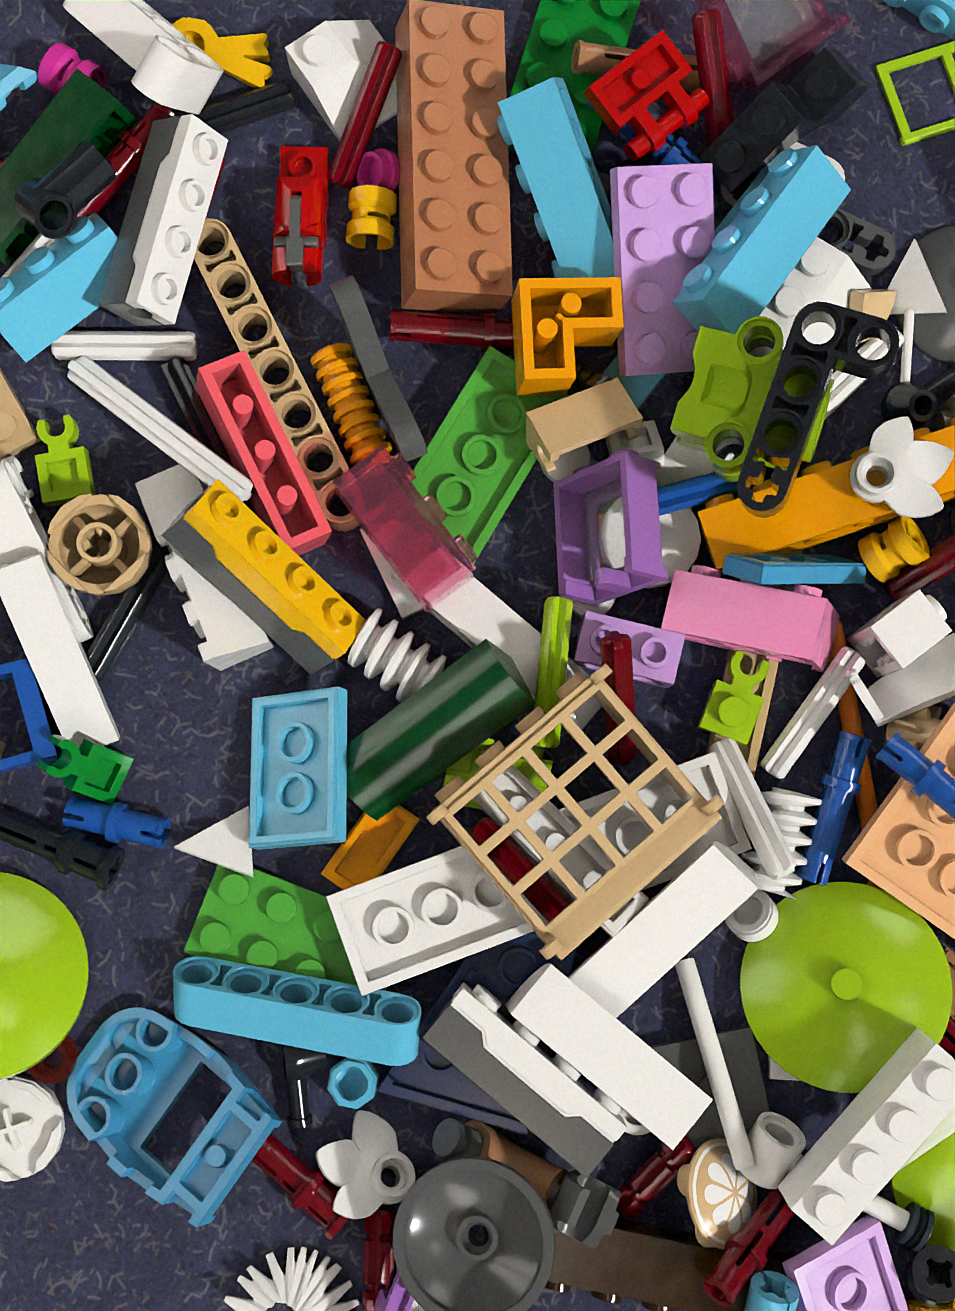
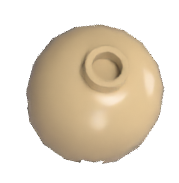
[47,493,153,596]

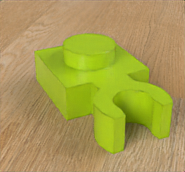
[35,414,96,507]
[697,650,769,746]

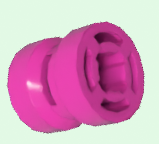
[38,42,107,94]

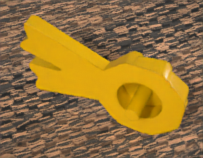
[172,17,273,89]

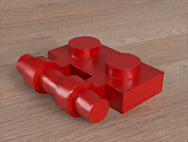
[583,30,709,162]

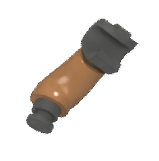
[432,1118,621,1250]

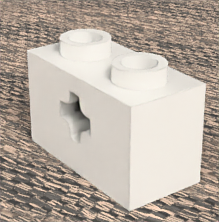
[846,589,952,677]

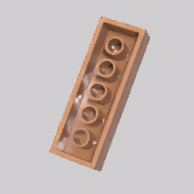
[395,0,513,314]

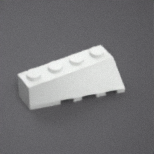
[135,464,275,671]
[777,1028,955,1245]

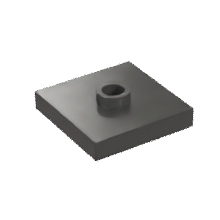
[650,1025,770,1146]

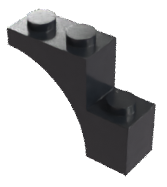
[700,47,871,193]

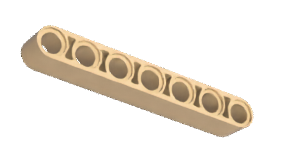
[194,218,366,532]

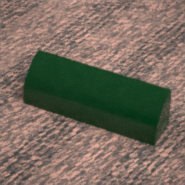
[0,69,138,267]
[347,639,536,821]

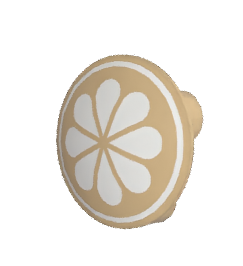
[677,1138,757,1249]

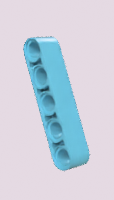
[173,956,421,1066]

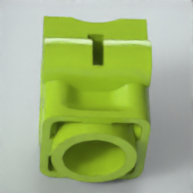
[670,316,835,482]

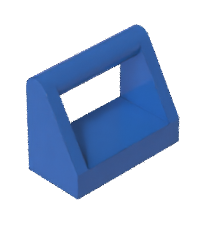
[0,658,58,774]

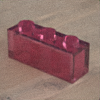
[333,445,478,613]

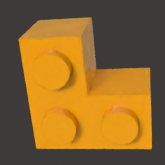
[511,277,624,396]

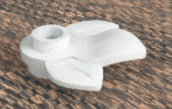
[849,416,954,518]
[316,1110,415,1219]

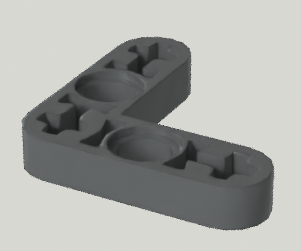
[329,275,428,463]

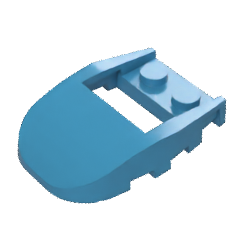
[67,1007,283,1227]

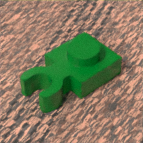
[37,735,134,805]

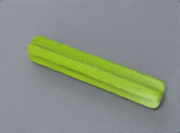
[534,596,573,748]

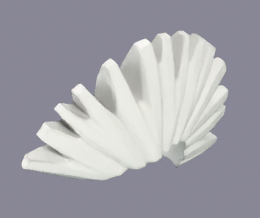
[224,1247,360,1311]

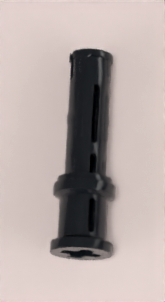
[0,807,125,891]

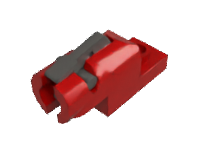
[272,146,330,287]

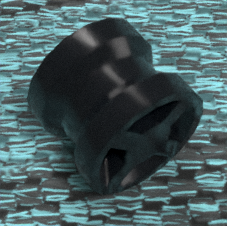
[904,1245,955,1308]

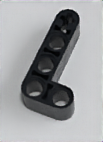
[737,301,900,518]

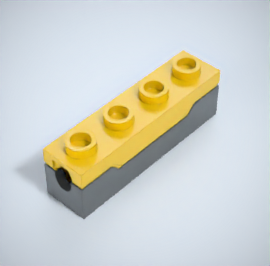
[161,479,366,675]

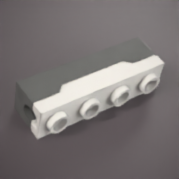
[98,114,228,326]
[422,982,627,1179]

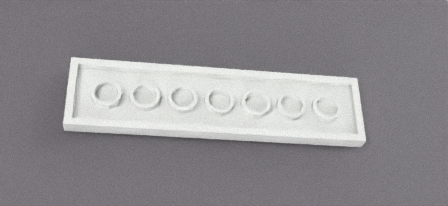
[327,752,752,996]

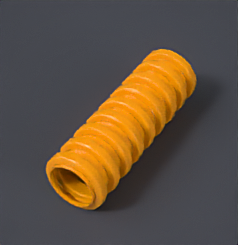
[310,343,398,481]

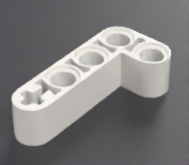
[63,0,224,115]
[0,456,94,643]

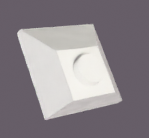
[285,20,397,142]

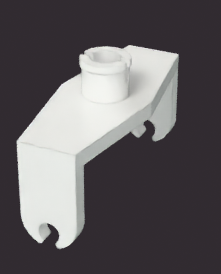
[845,633,955,727]

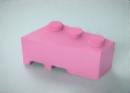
[661,565,840,673]

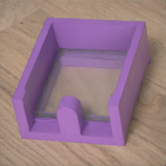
[553,449,669,605]

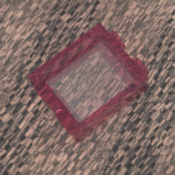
[694,0,851,88]

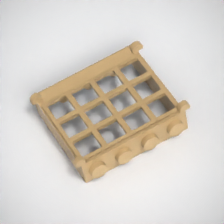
[426,663,725,960]

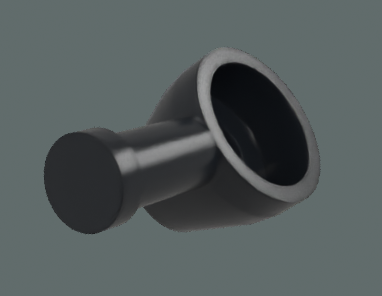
[881,362,955,430]
[281,1044,327,1128]

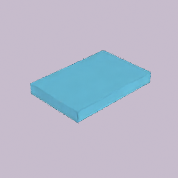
[249,687,347,850]

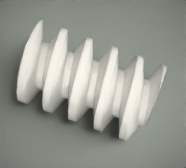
[347,608,447,703]
[740,787,822,900]

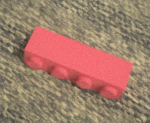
[196,350,332,556]

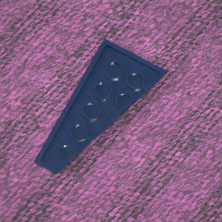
[377,931,577,1134]

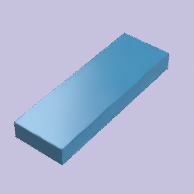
[723,553,867,584]

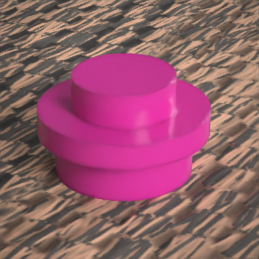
[356,148,400,192]

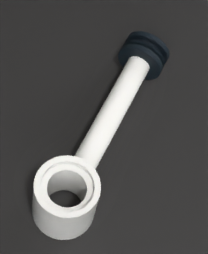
[740,1112,935,1252]

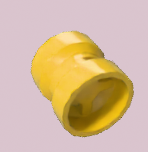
[345,185,397,250]
[858,516,930,583]

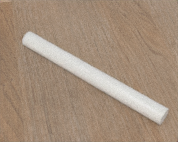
[675,958,756,1171]

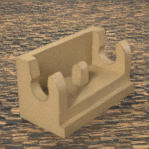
[526,377,643,473]

